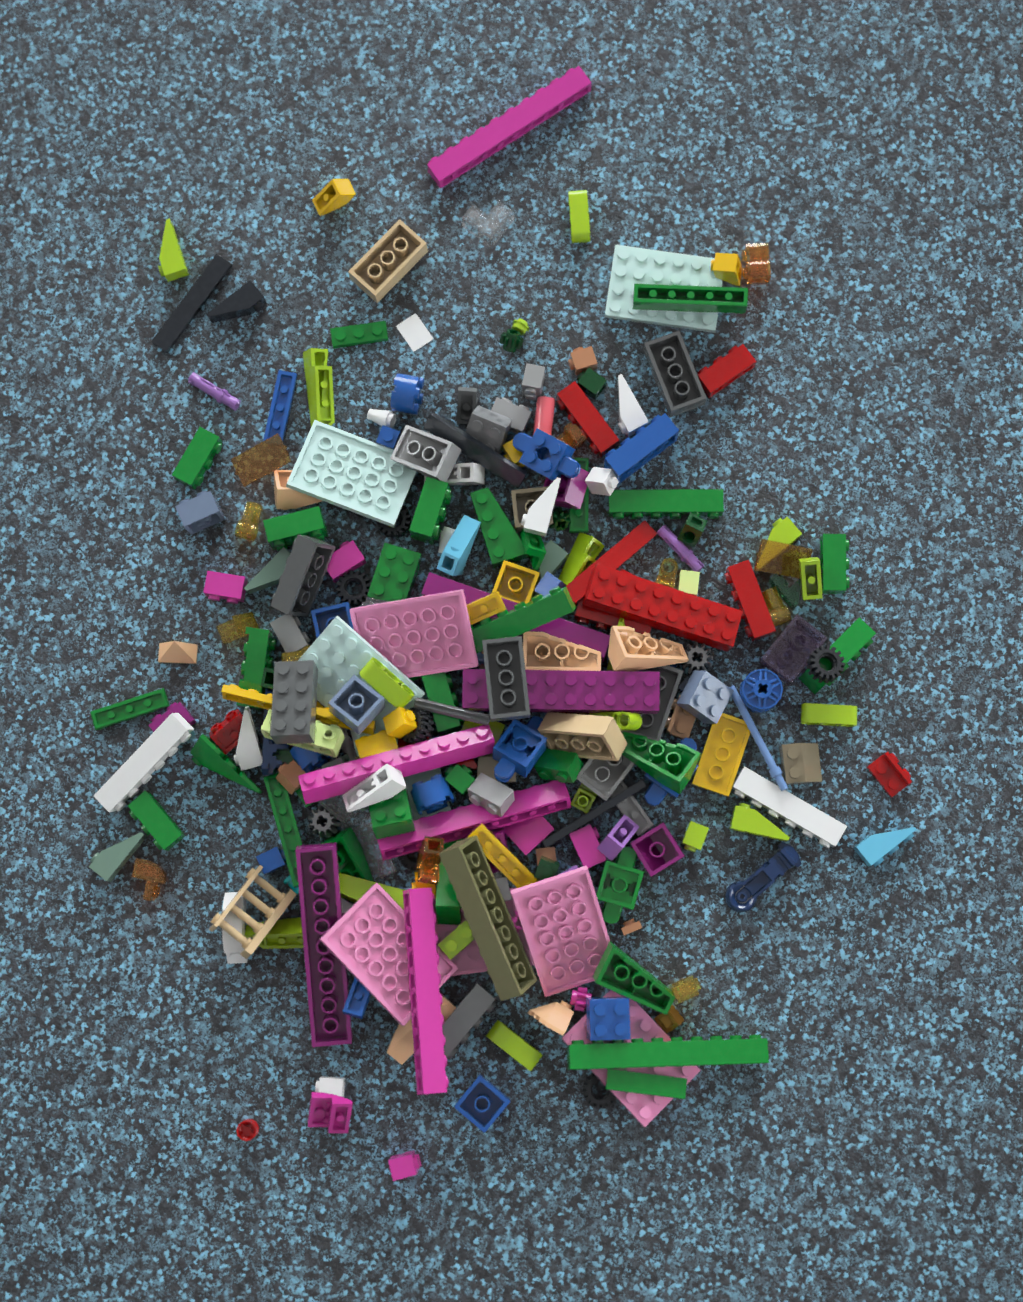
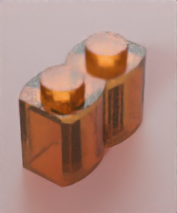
[741,243,771,284]

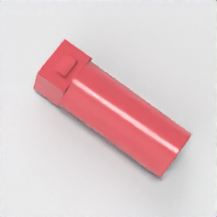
[533,396,556,435]

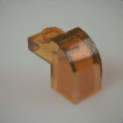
[556,422,587,451]
[416,836,444,885]
[132,858,167,901]

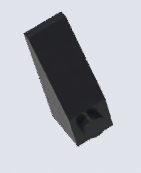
[206,280,267,323]

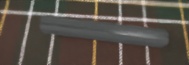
[414,698,490,725]

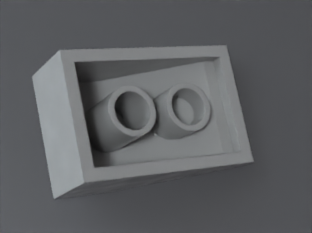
[390,425,461,482]
[576,755,635,801]

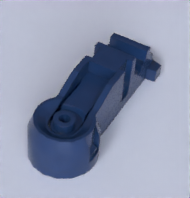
[261,689,291,776]
[725,842,802,913]

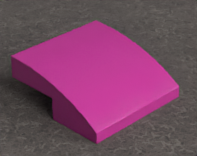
[504,816,555,855]
[307,1092,353,1133]

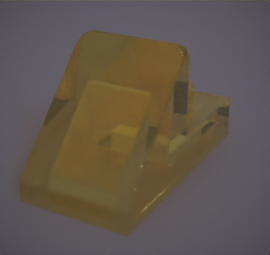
[216,612,259,645]

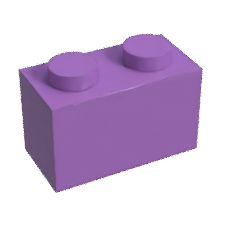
[597,814,639,861]

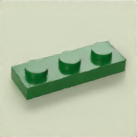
[330,321,389,349]

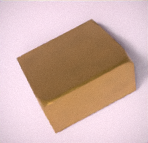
[654,1005,684,1034]

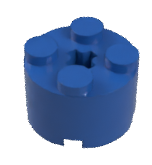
[391,373,424,415]
[290,746,332,773]
[410,774,455,815]

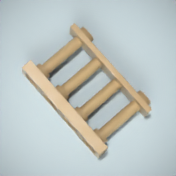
[209,865,297,959]

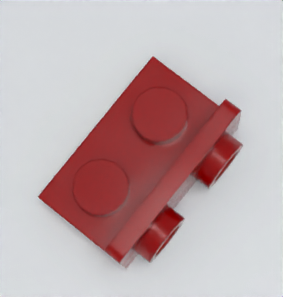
[209,709,243,754]
[866,751,912,798]

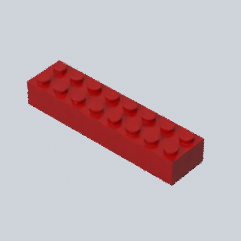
[582,563,743,652]

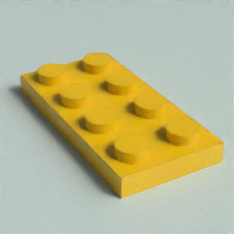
[692,713,750,797]

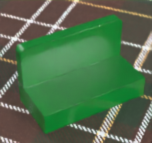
[520,528,546,571]

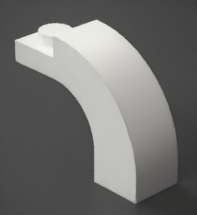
[222,892,248,964]

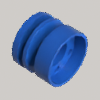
[739,669,783,713]

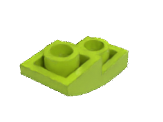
[571,783,597,813]

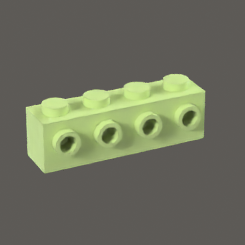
[261,709,345,758]

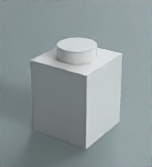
[585,467,619,496]
[315,1076,346,1097]

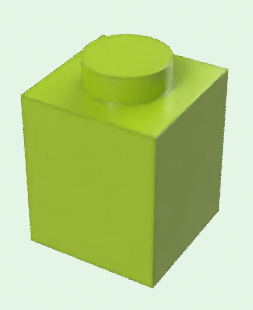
[681,821,709,853]

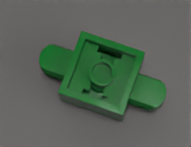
[596,847,644,924]

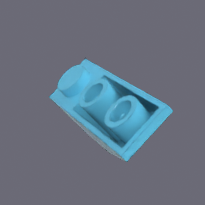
[436,515,481,576]
[853,827,917,867]

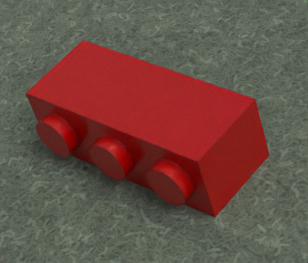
[698,344,757,398]

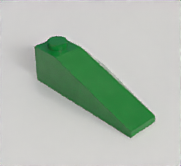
[622,732,701,794]
[190,734,263,795]
[320,827,374,882]

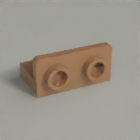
[664,695,696,739]

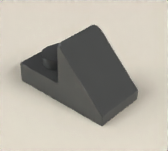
[457,387,478,424]

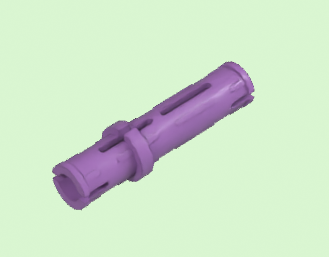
[188,372,241,411]
[657,525,705,572]

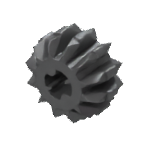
[682,642,713,674]
[308,805,341,838]

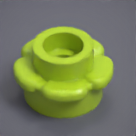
[511,319,529,335]

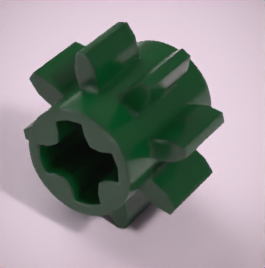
[499,329,524,352]
[549,507,571,531]

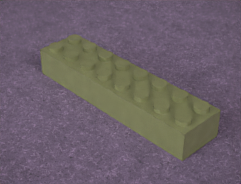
[439,835,537,1001]

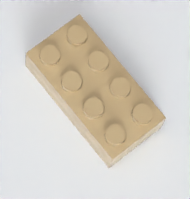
[348,219,428,303]
[538,712,627,761]

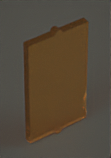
[231,434,292,487]
[754,539,813,579]

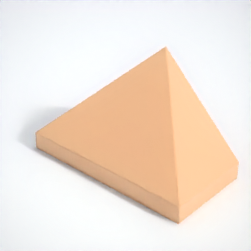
[158,641,198,664]

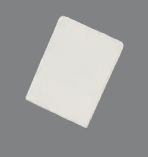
[396,314,434,352]

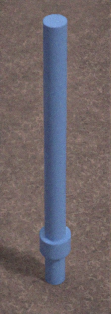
[729,685,788,792]

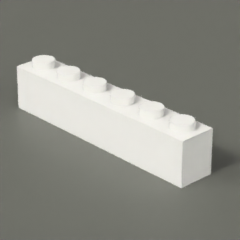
[94,713,194,812]
[732,767,847,848]

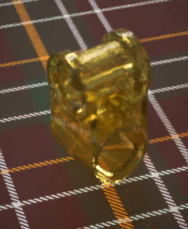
[655,558,678,588]

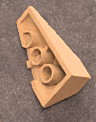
[274,470,322,510]
[608,626,689,671]
[523,632,601,671]
[387,992,456,1065]
[528,1000,574,1036]

